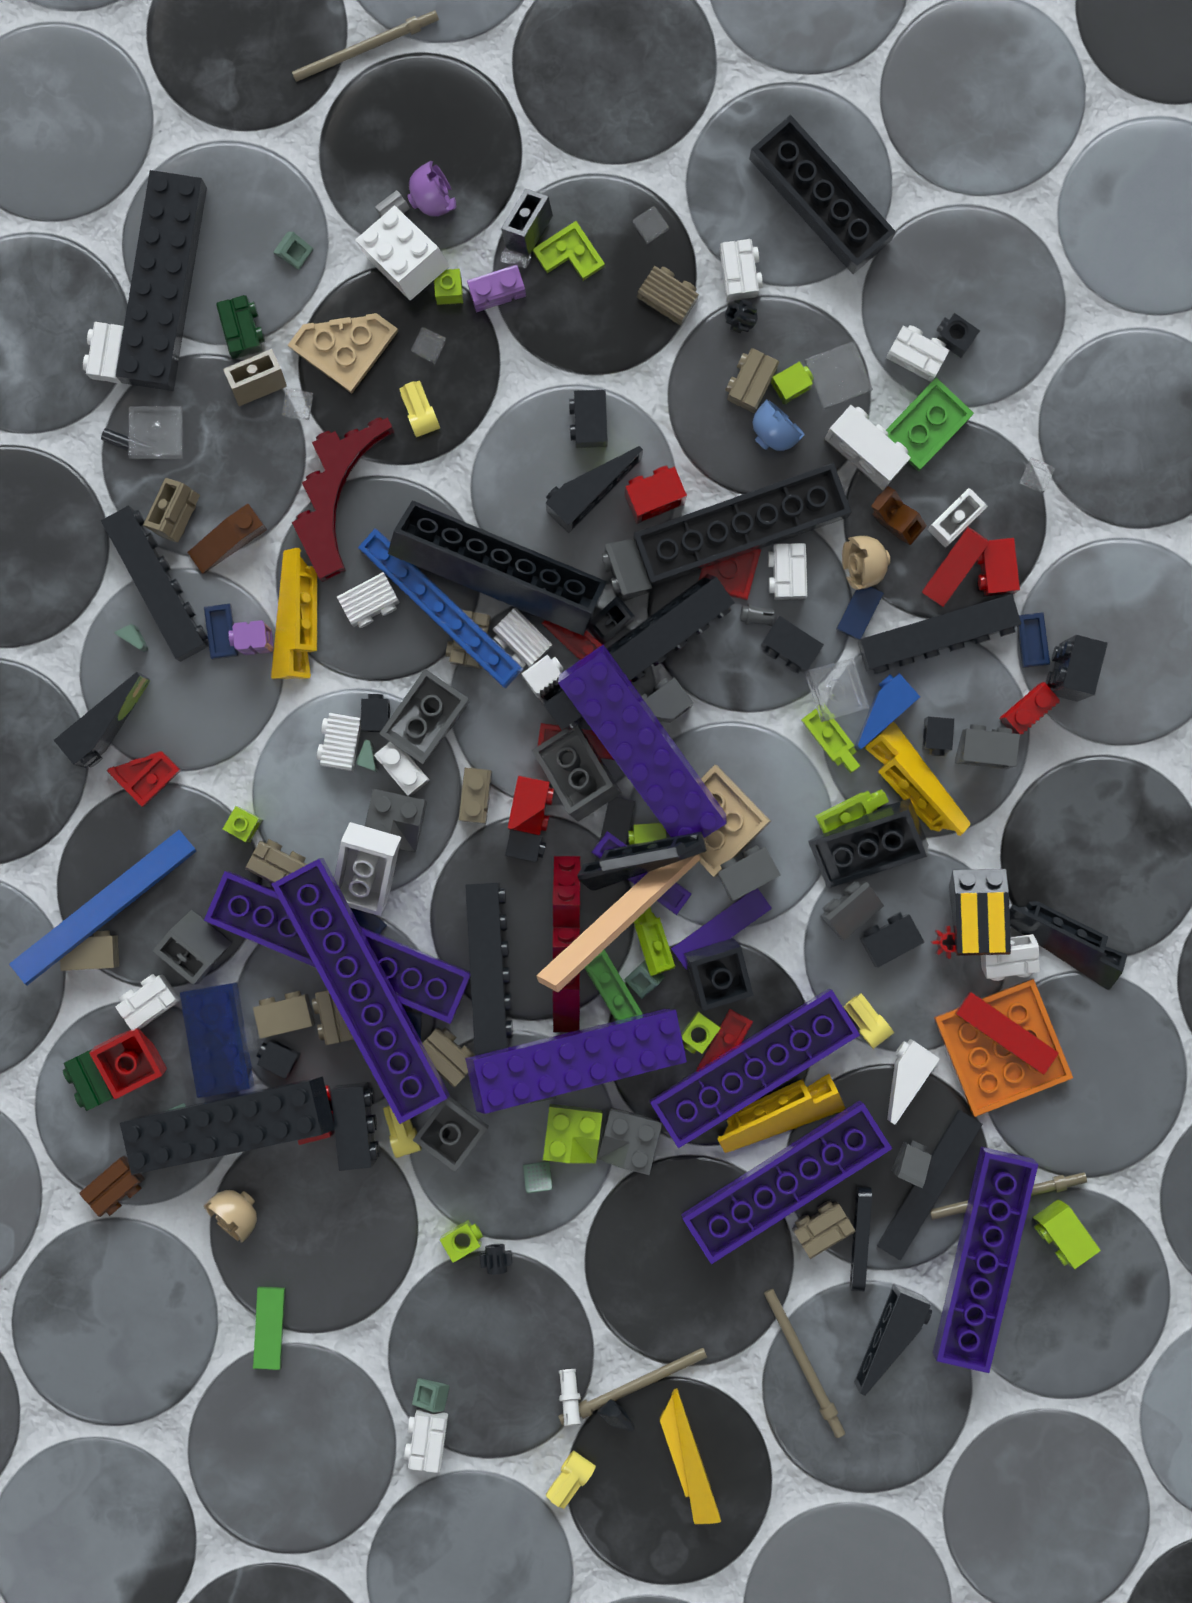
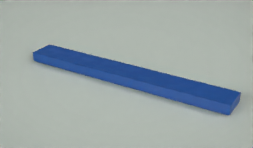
[358,528,523,688]
[9,830,197,986]

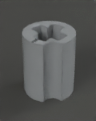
[375,190,410,217]

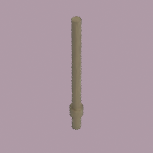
[292,10,439,82]
[930,1172,1087,1220]
[764,1289,845,1438]
[558,1348,707,1425]

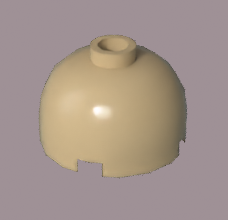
[842,536,890,590]
[204,1190,257,1242]

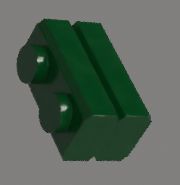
[216,295,265,359]
[63,1049,113,1111]

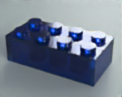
[180,982,255,1098]

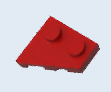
[106,751,181,807]

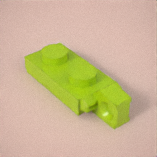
[801,704,860,773]
[815,789,889,834]
[634,907,675,976]

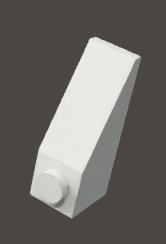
[887,1039,940,1125]

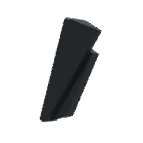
[577,831,707,891]
[1009,901,1127,990]

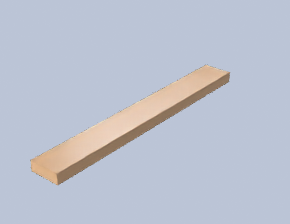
[536,854,700,992]

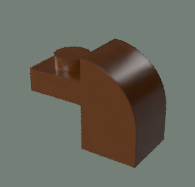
[871,486,927,545]

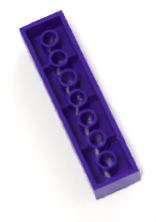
[558,645,727,838]
[649,989,860,1149]
[465,1009,687,1114]
[681,1100,892,1264]
[933,1147,1038,1373]

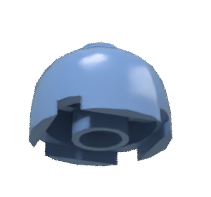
[752,400,805,451]

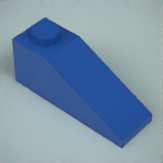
[855,673,920,751]

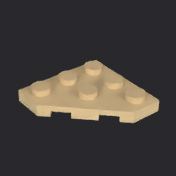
[288,313,398,394]
[699,765,771,877]

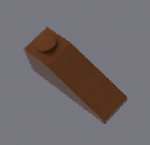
[187,503,267,574]

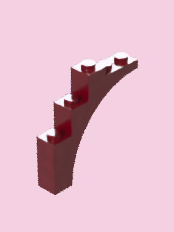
[292,417,394,582]
[553,856,580,1033]

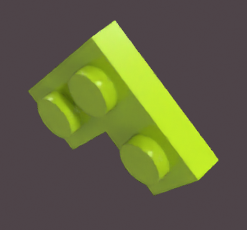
[533,221,605,281]

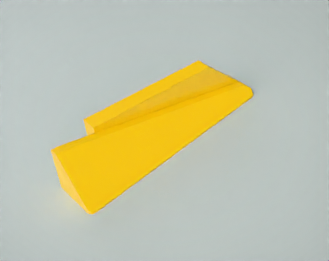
[271,548,317,679]
[865,722,970,836]
[718,1074,845,1153]
[660,1388,721,1524]

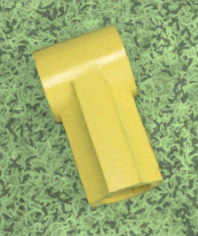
[399,381,440,438]
[843,993,894,1049]
[383,1106,422,1158]
[546,1450,596,1509]

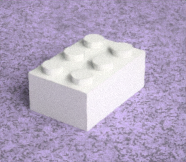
[355,205,450,300]
[824,405,911,490]
[334,822,401,916]

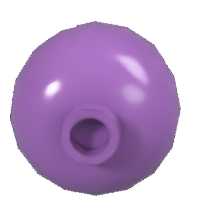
[407,161,456,216]

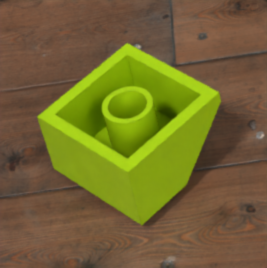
[543,1104,602,1163]
[1033,1199,1101,1269]

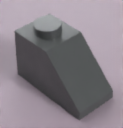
[891,1140,932,1188]

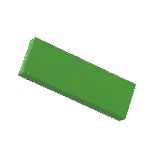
[585,950,643,1021]
[253,1286,285,1370]

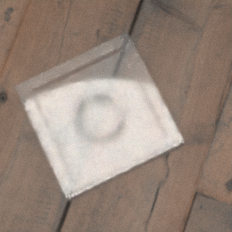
[805,341,873,409]
[128,406,183,459]
[805,658,870,722]

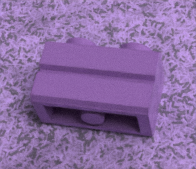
[467,265,526,312]
[229,620,274,655]

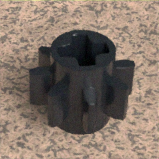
[725,299,758,333]
[479,1243,513,1275]

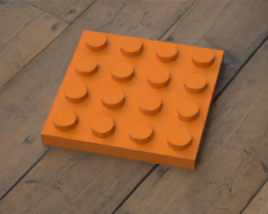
[934,979,1073,1117]

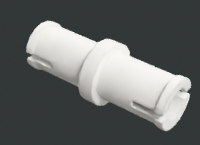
[559,1369,581,1426]

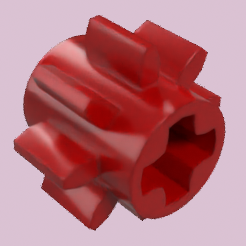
[931,926,956,959]

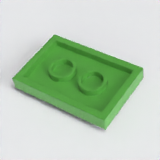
[886,377,974,471]

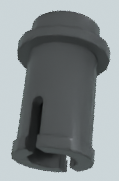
[740,604,774,626]

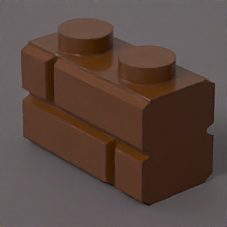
[80,1155,145,1217]

